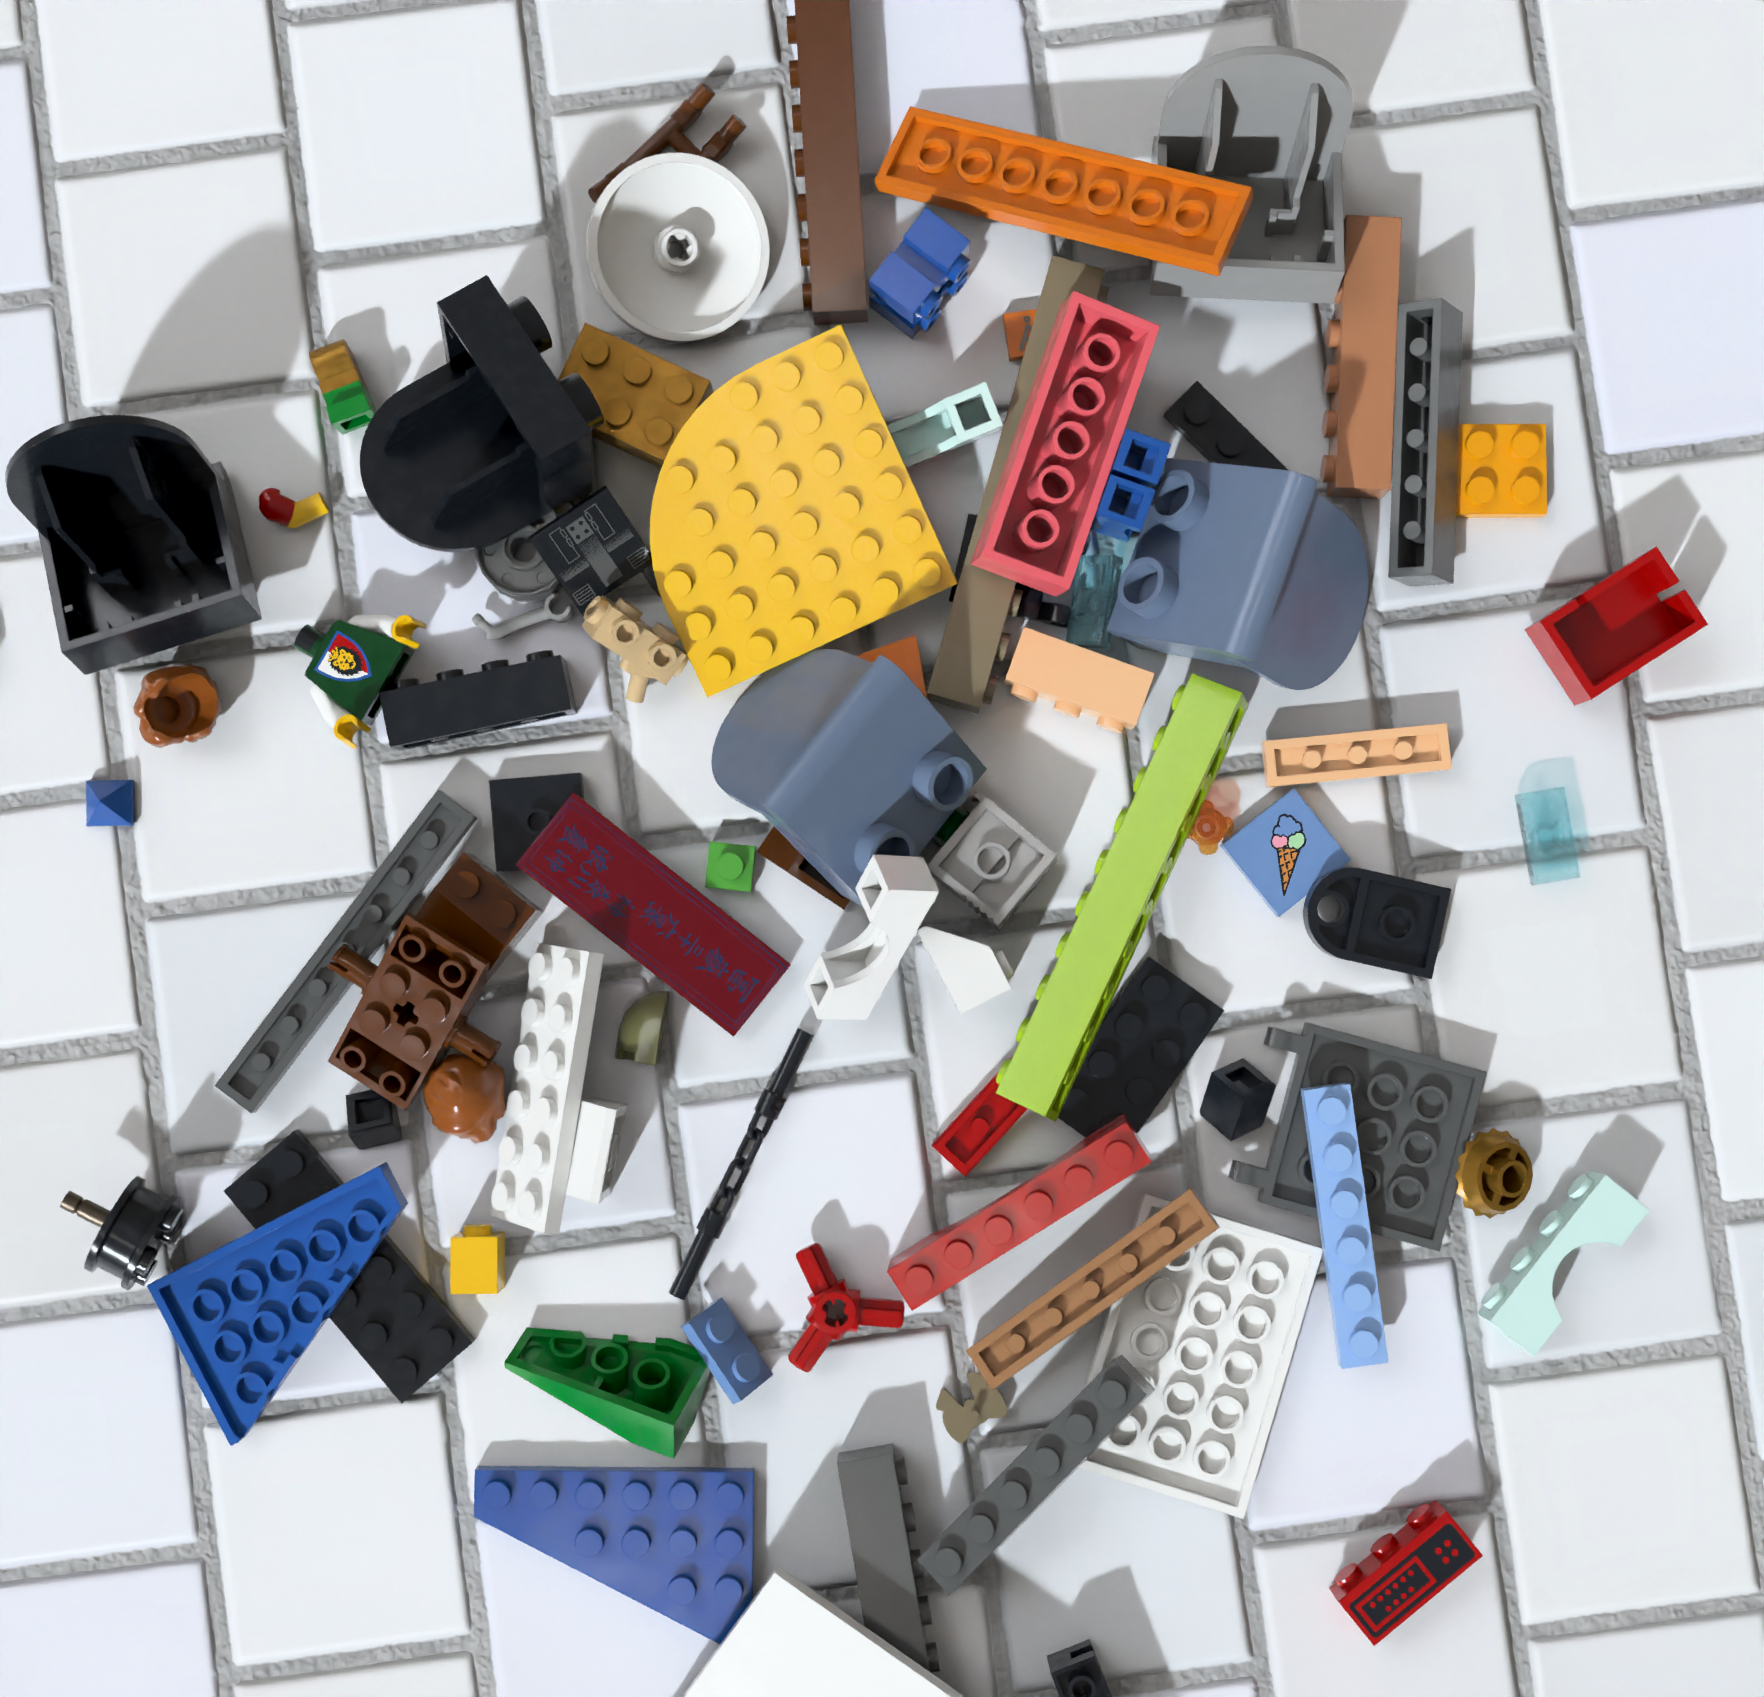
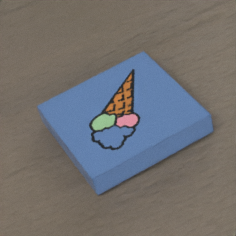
[1220,788,1351,917]

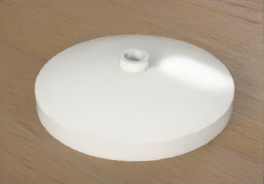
[586,153,770,342]

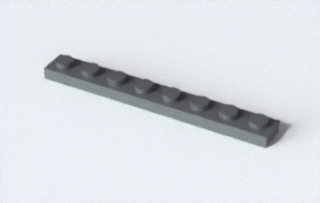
[215,790,478,1113]

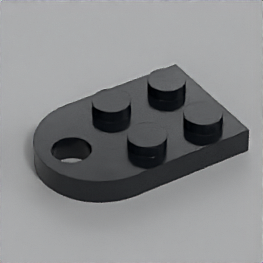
[1303,868,1451,979]

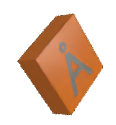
[1003,309,1037,362]

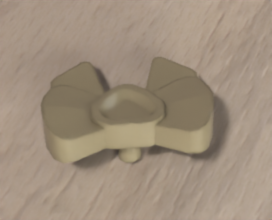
[936,1372,1008,1443]

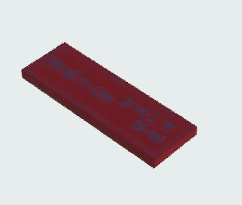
[515,792,791,1037]

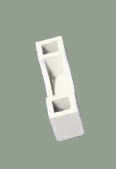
[804,855,939,1020]

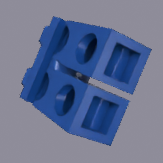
[1090,428,1171,542]

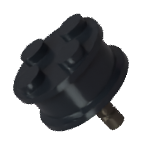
[60,1176,183,1290]

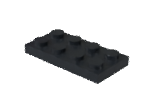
[1058,957,1225,1138]

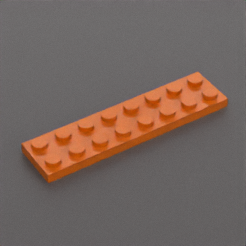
[874,106,1253,276]

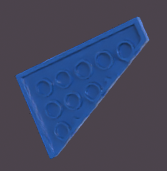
[147,1162,408,1446]
[474,1466,754,1644]

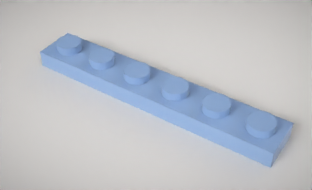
[1300,1082,1389,1369]

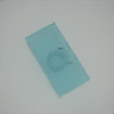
[1066,554,1123,648]
[1515,787,1580,885]

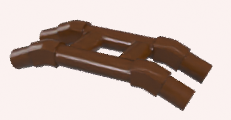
[588,82,747,204]

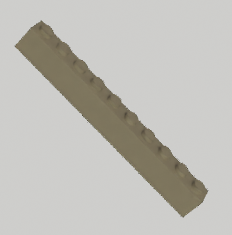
[927,255,1110,714]

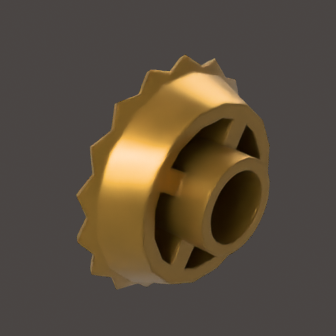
[1454,1128,1533,1219]

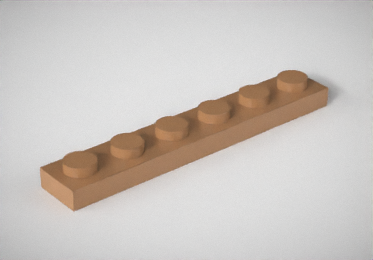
[966,1188,1220,1390]

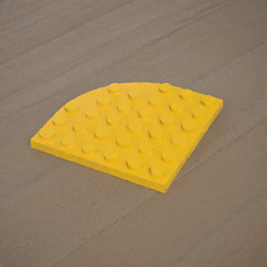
[650,324,958,698]

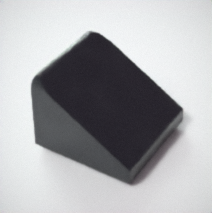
[346,1089,402,1149]

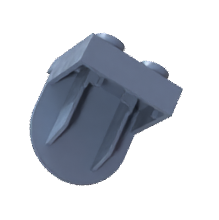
[1106,458,1369,690]
[711,649,987,907]

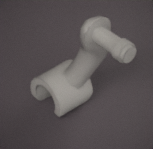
[472,593,574,640]

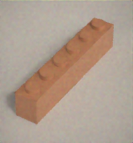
[1320,215,1402,499]

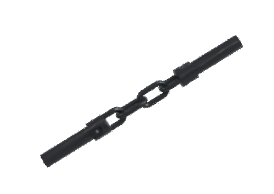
[669,1028,814,1300]

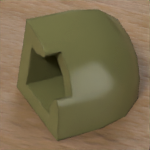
[615,991,670,1065]

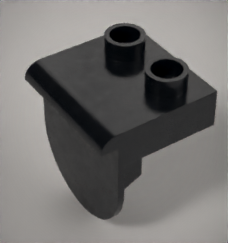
[360,275,604,552]
[5,415,262,675]

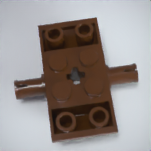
[328,912,502,1111]

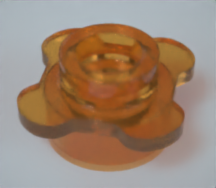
[1187,800,1234,855]

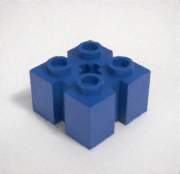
[869,207,971,339]

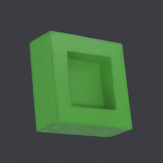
[705,842,756,892]

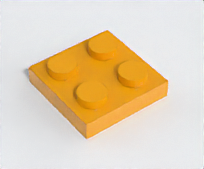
[1456,424,1547,518]

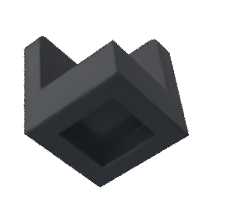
[1200,1058,1276,1141]

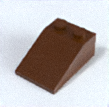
[416,852,544,982]

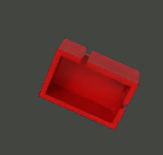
[1524,546,1708,706]

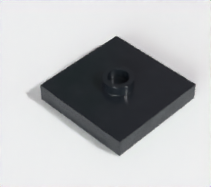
[489,773,584,872]

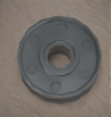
[475,511,563,602]

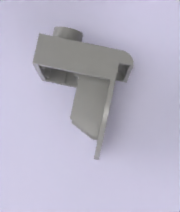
[1150,46,1353,304]

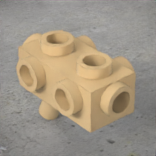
[582,595,689,703]

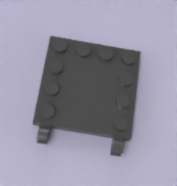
[1228,1022,1487,1252]

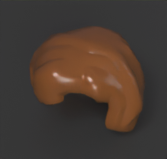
[133,663,222,748]
[423,1052,506,1144]

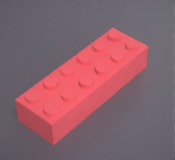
[970,291,1160,597]

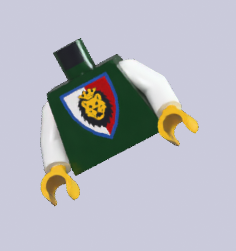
[294,614,426,749]

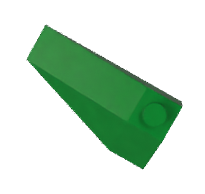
[504,1327,710,1459]

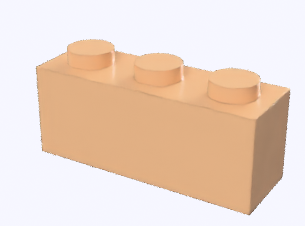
[1003,627,1155,733]

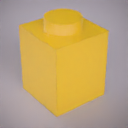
[450,1224,505,1294]

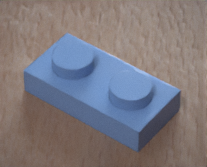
[681,1297,773,1404]

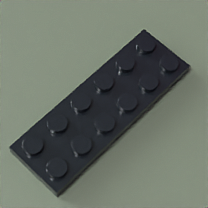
[224,1129,476,1404]

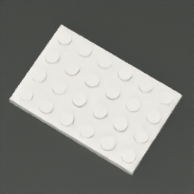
[1079,1192,1323,1519]

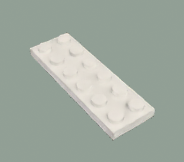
[490,942,604,1234]

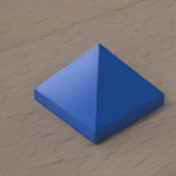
[86,780,134,827]

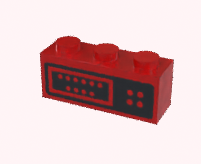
[1329,1500,1483,1646]

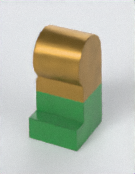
[309,339,377,435]

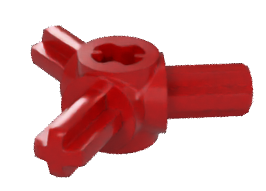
[788,1243,905,1372]

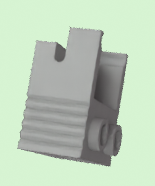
[927,791,1058,931]

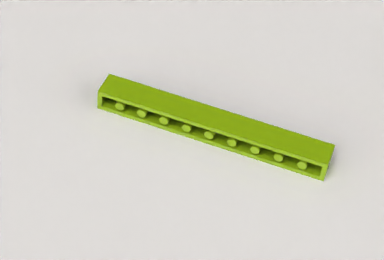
[996,673,1249,1122]

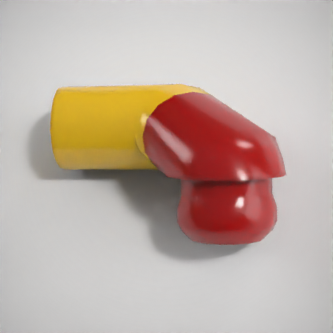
[259,488,330,528]

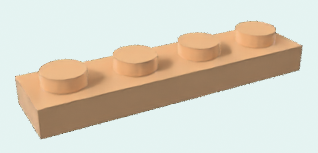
[1261,723,1452,788]

